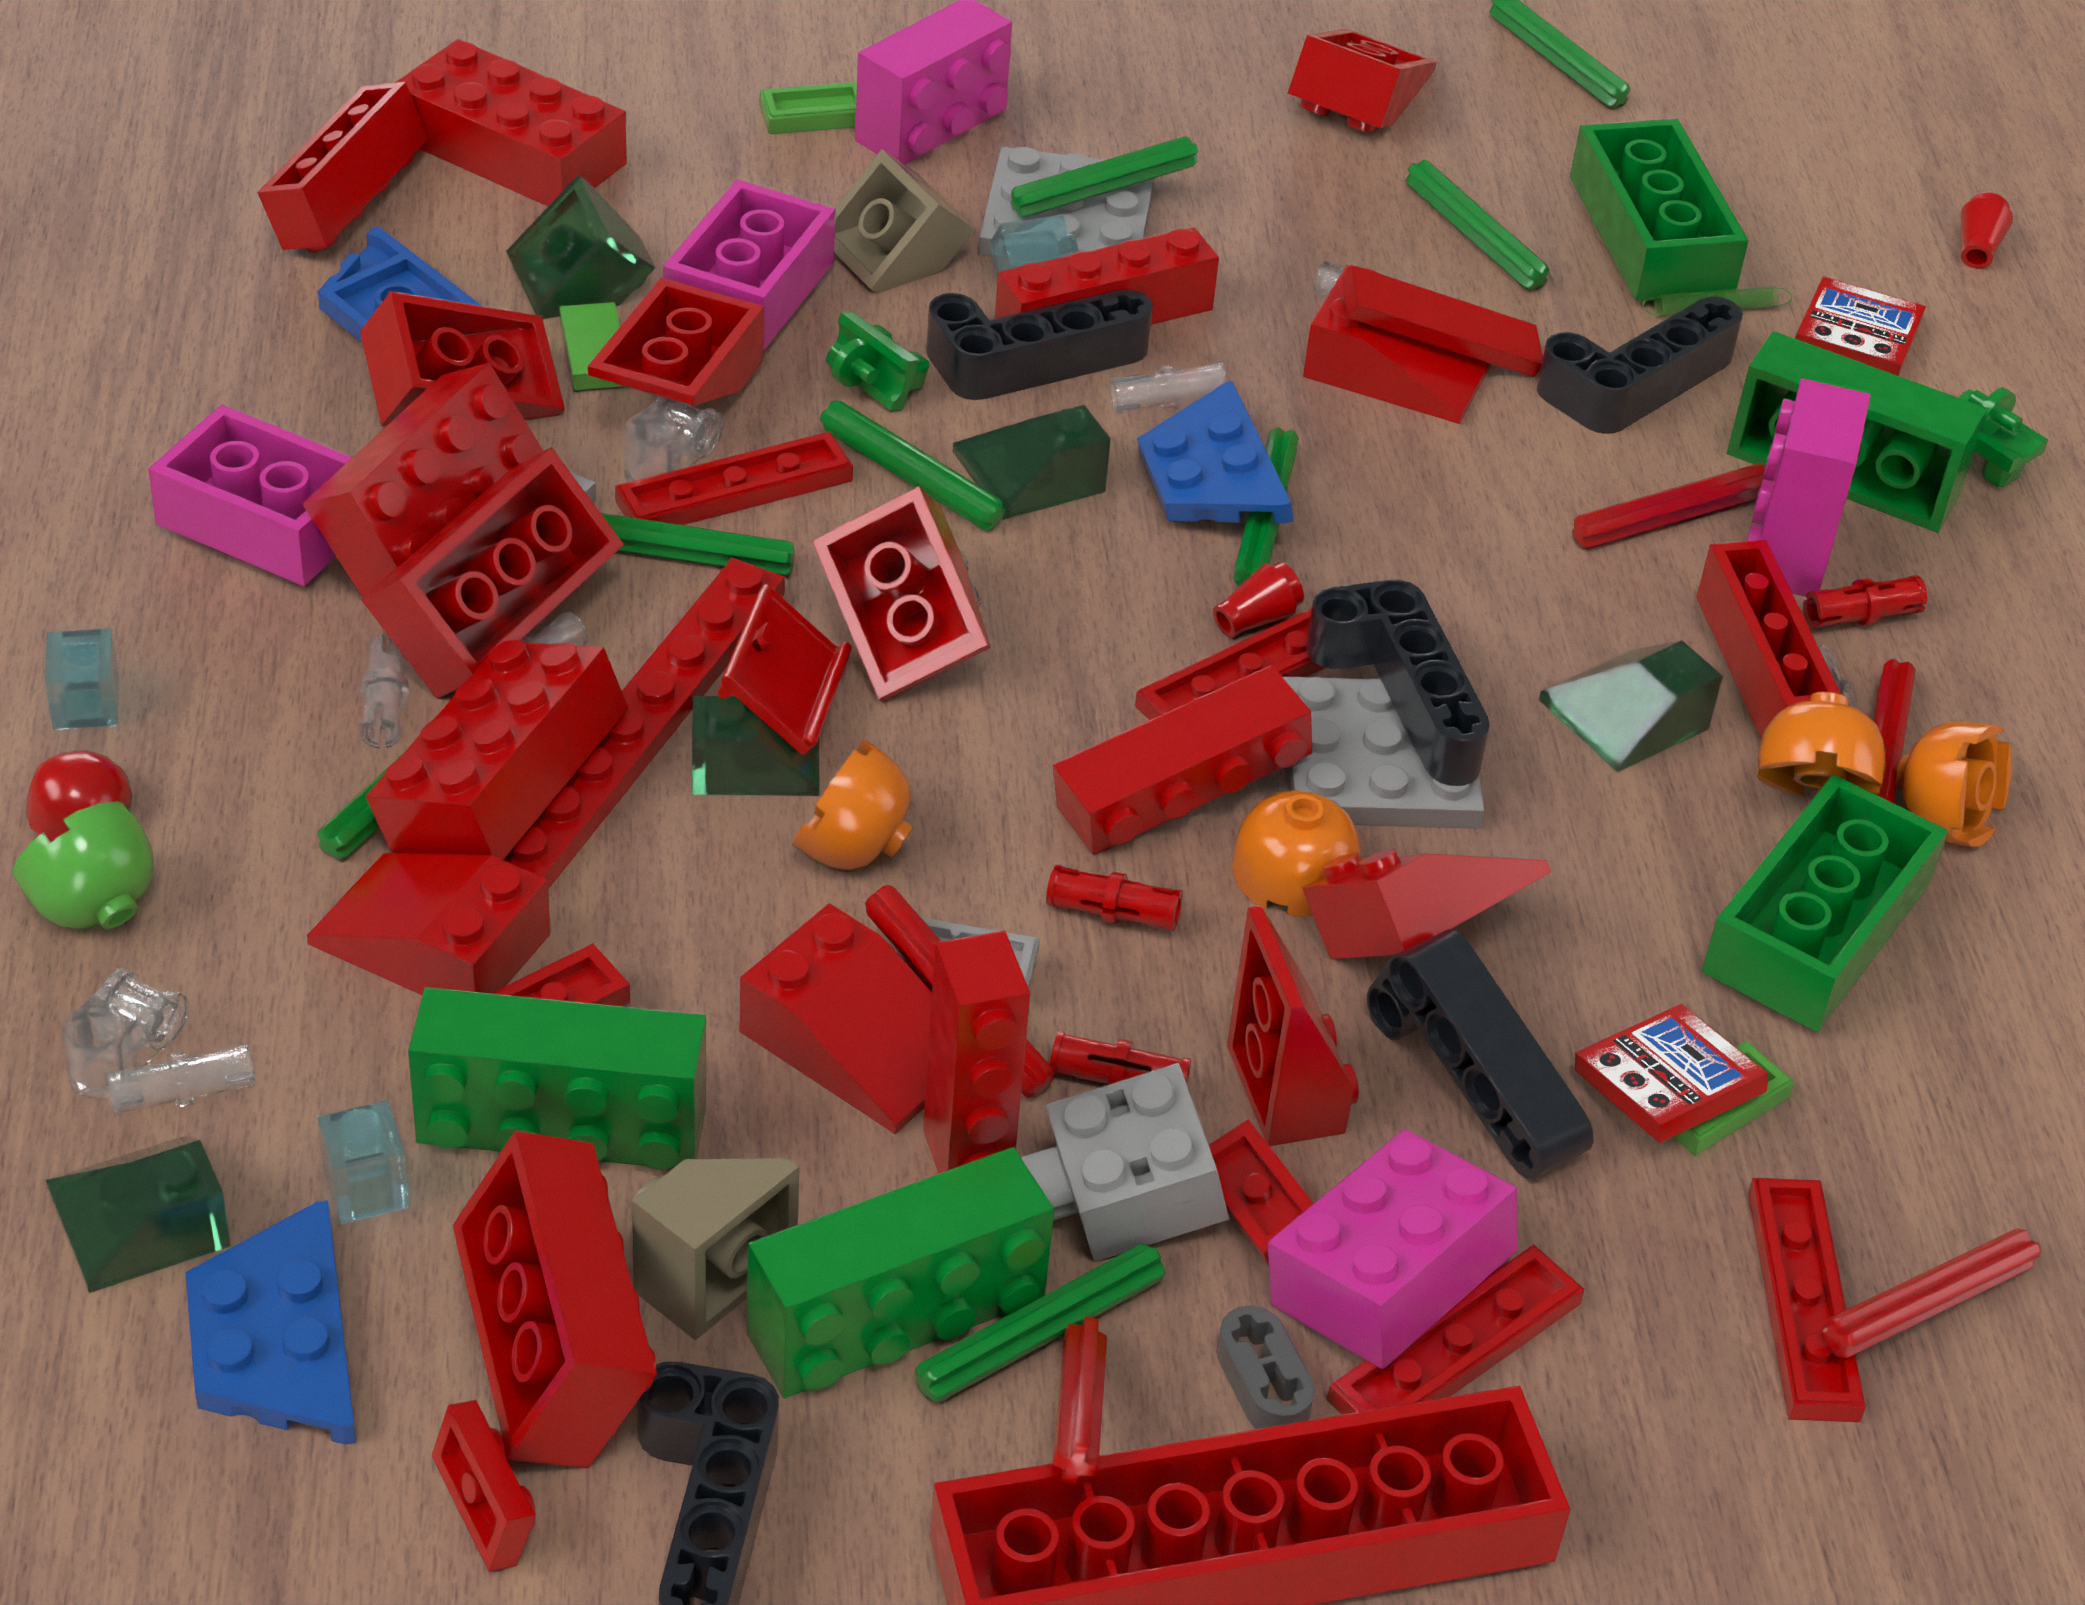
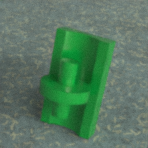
[825,311,929,411]
[1959,387,2048,487]

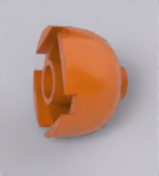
[1757,692,1886,796]
[1896,721,2012,847]
[792,739,913,871]
[1231,790,1361,917]

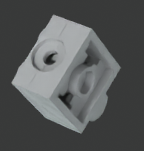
[1021,1063,1229,1262]

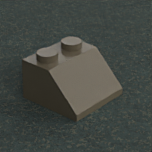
[834,149,976,293]
[632,1158,800,1340]

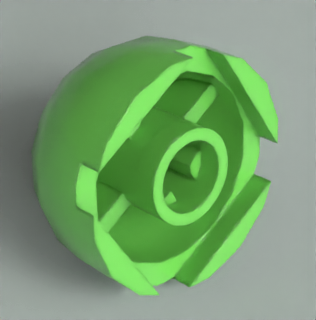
[12,801,154,929]

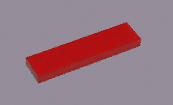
[1341,264,1543,377]
[615,432,853,525]
[1135,608,1325,720]
[1748,1178,1866,1422]
[1327,1244,1585,1415]

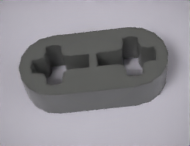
[1216,1306,1315,1429]

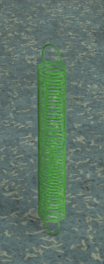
[1642,286,1792,317]

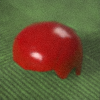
[26,750,132,842]

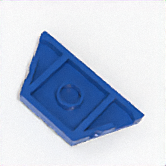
[318,226,482,343]
[1137,381,1294,523]
[185,1200,356,1444]

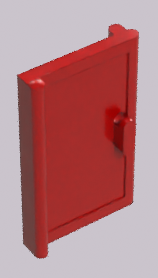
[717,585,852,756]

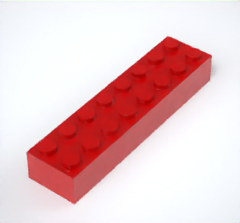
[930,1385,1571,1605]

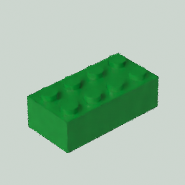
[1570,118,1749,301]
[1726,331,1988,533]
[1701,774,1949,1032]
[408,987,706,1169]
[747,1147,1054,1399]

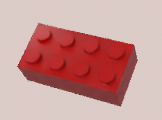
[395,39,627,213]
[303,362,543,597]
[361,447,624,698]
[366,640,628,860]
[452,1131,657,1468]

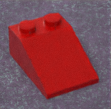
[1287,28,1437,133]
[1303,265,1492,424]
[588,278,764,406]
[360,291,565,427]
[812,486,991,702]
[1302,848,1551,959]
[307,853,550,996]
[739,903,932,1134]
[1227,905,1359,1146]

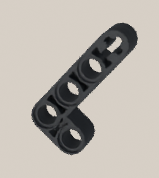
[926,289,1153,400]
[1536,297,1743,434]
[1306,579,1490,786]
[1366,929,1594,1180]
[637,1362,779,1605]

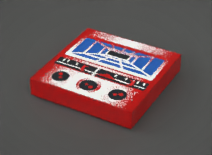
[1795,276,1926,376]
[1574,1004,1768,1143]

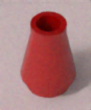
[1960,192,2013,269]
[1213,562,1305,638]

